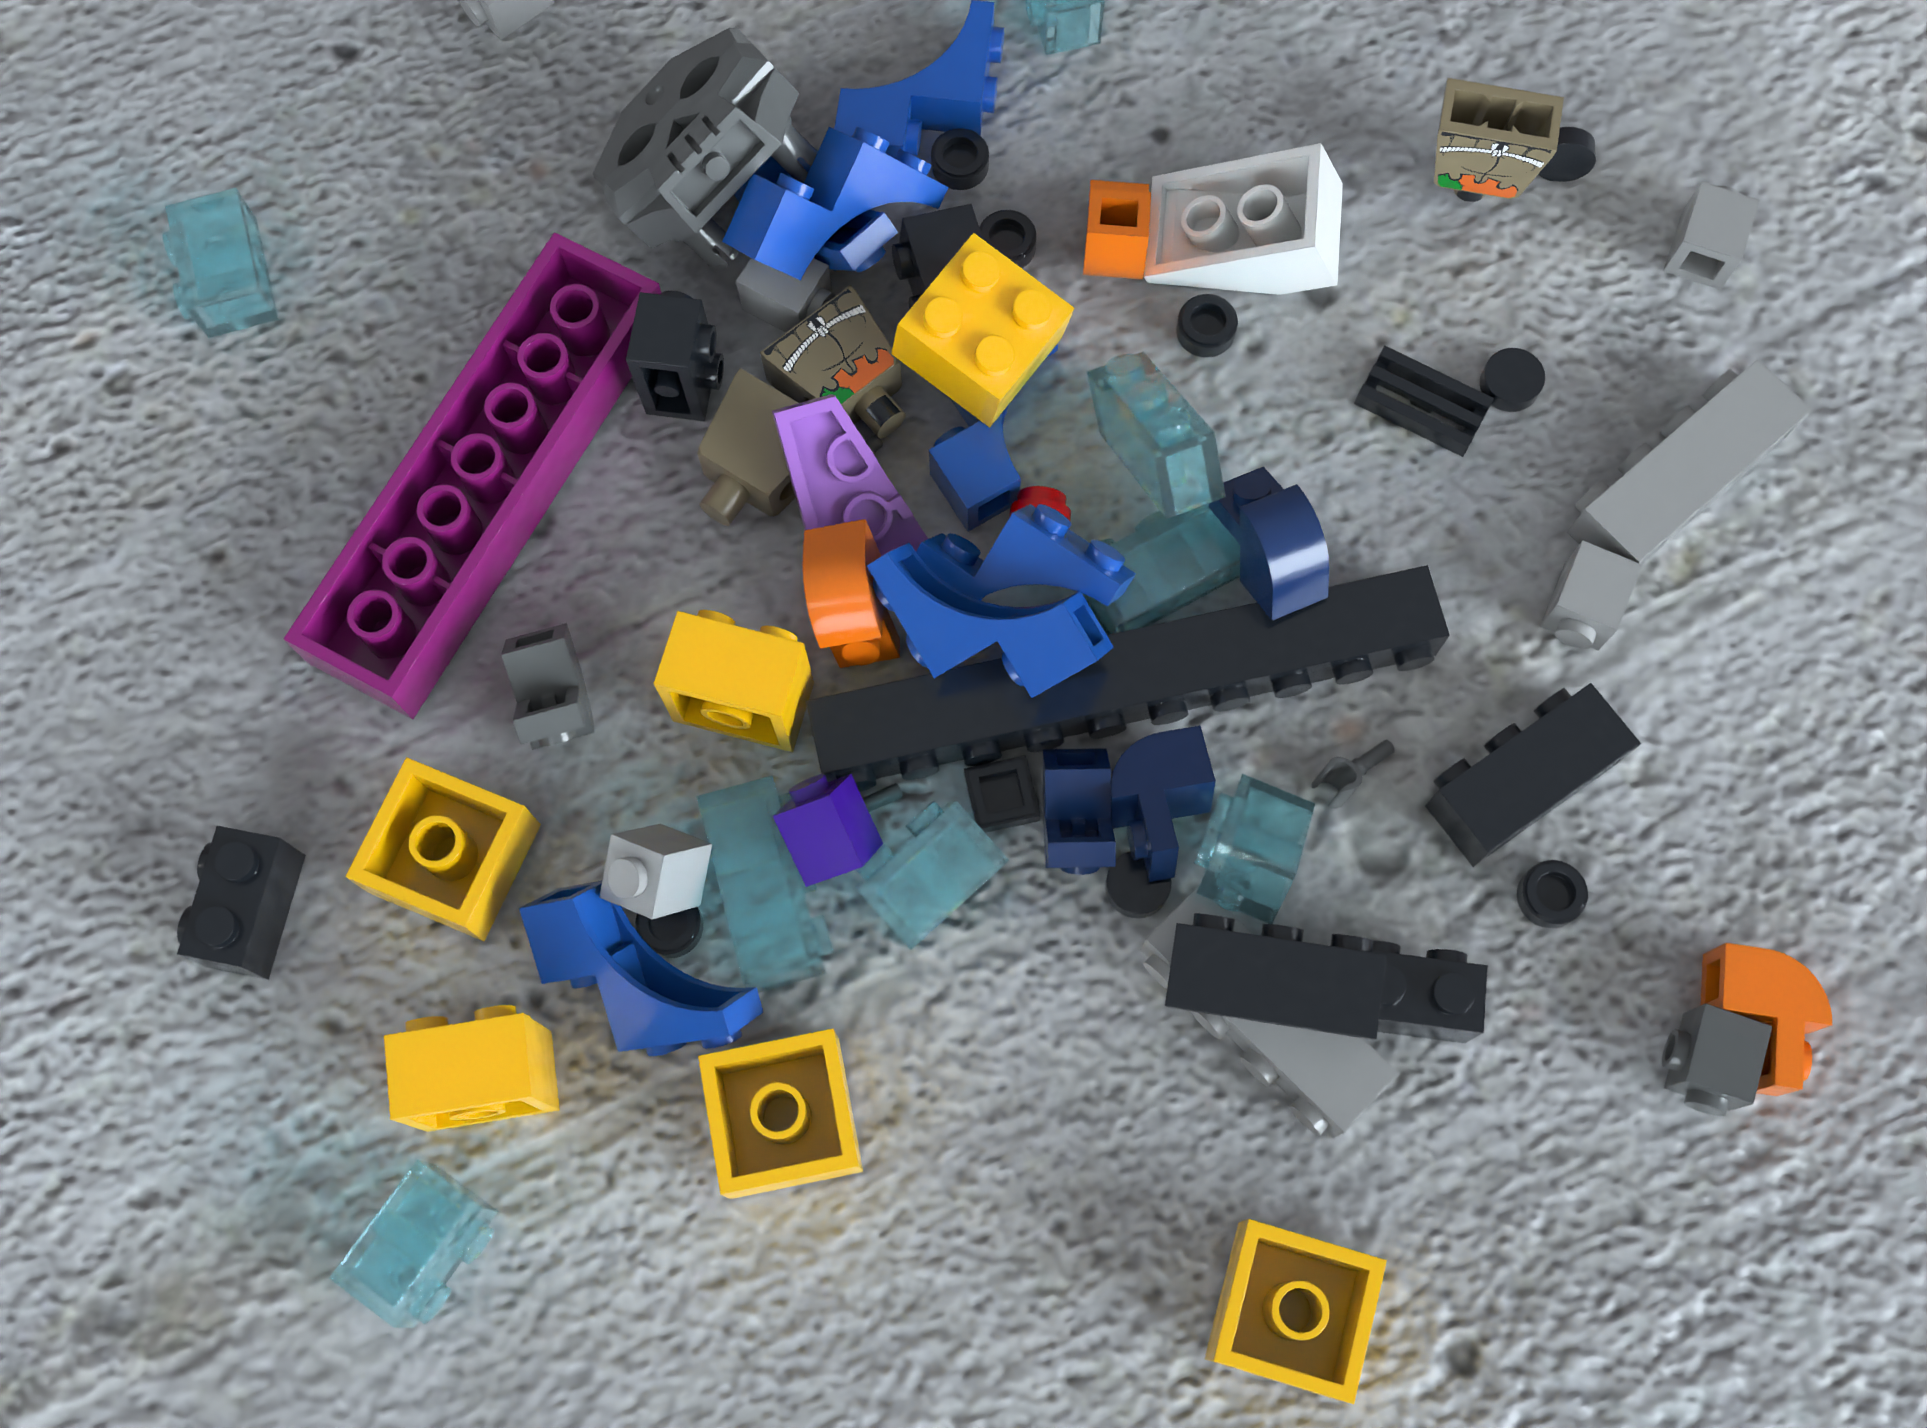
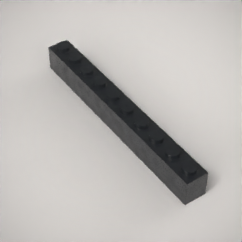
[806,565,1450,792]

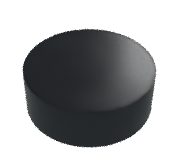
[1539,127,1596,182]
[931,128,989,190]
[979,210,1036,268]
[1176,294,1238,357]
[1480,348,1545,412]
[1105,851,1172,918]
[1517,860,1588,928]
[635,907,703,958]

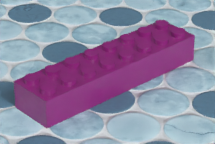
[283,232,661,719]

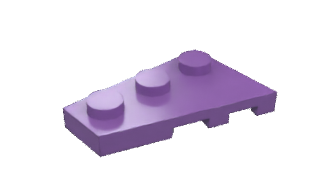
[772,394,928,556]

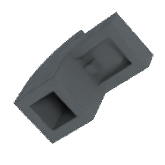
[501,623,594,750]

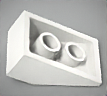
[1144,143,1342,295]

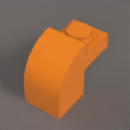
[1083,180,1151,280]
[802,519,900,668]
[1700,943,1833,1096]

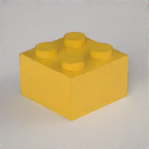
[891,233,1074,428]
[653,610,814,752]
[345,757,541,941]
[384,1005,560,1132]
[698,1028,863,1199]
[1204,1219,1387,1404]

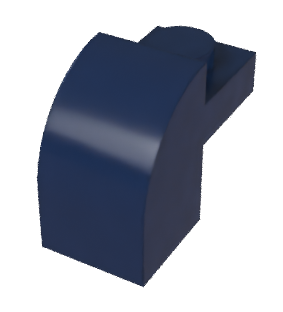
[1208,466,1329,621]
[1111,725,1216,882]
[1043,748,1116,875]

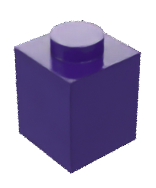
[773,774,884,887]

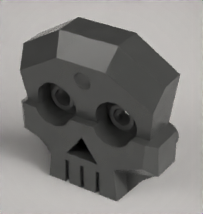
[593,27,818,271]

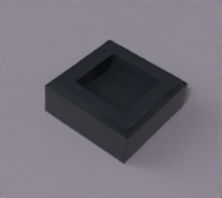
[964,755,1040,834]

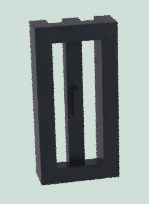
[1354,345,1494,457]

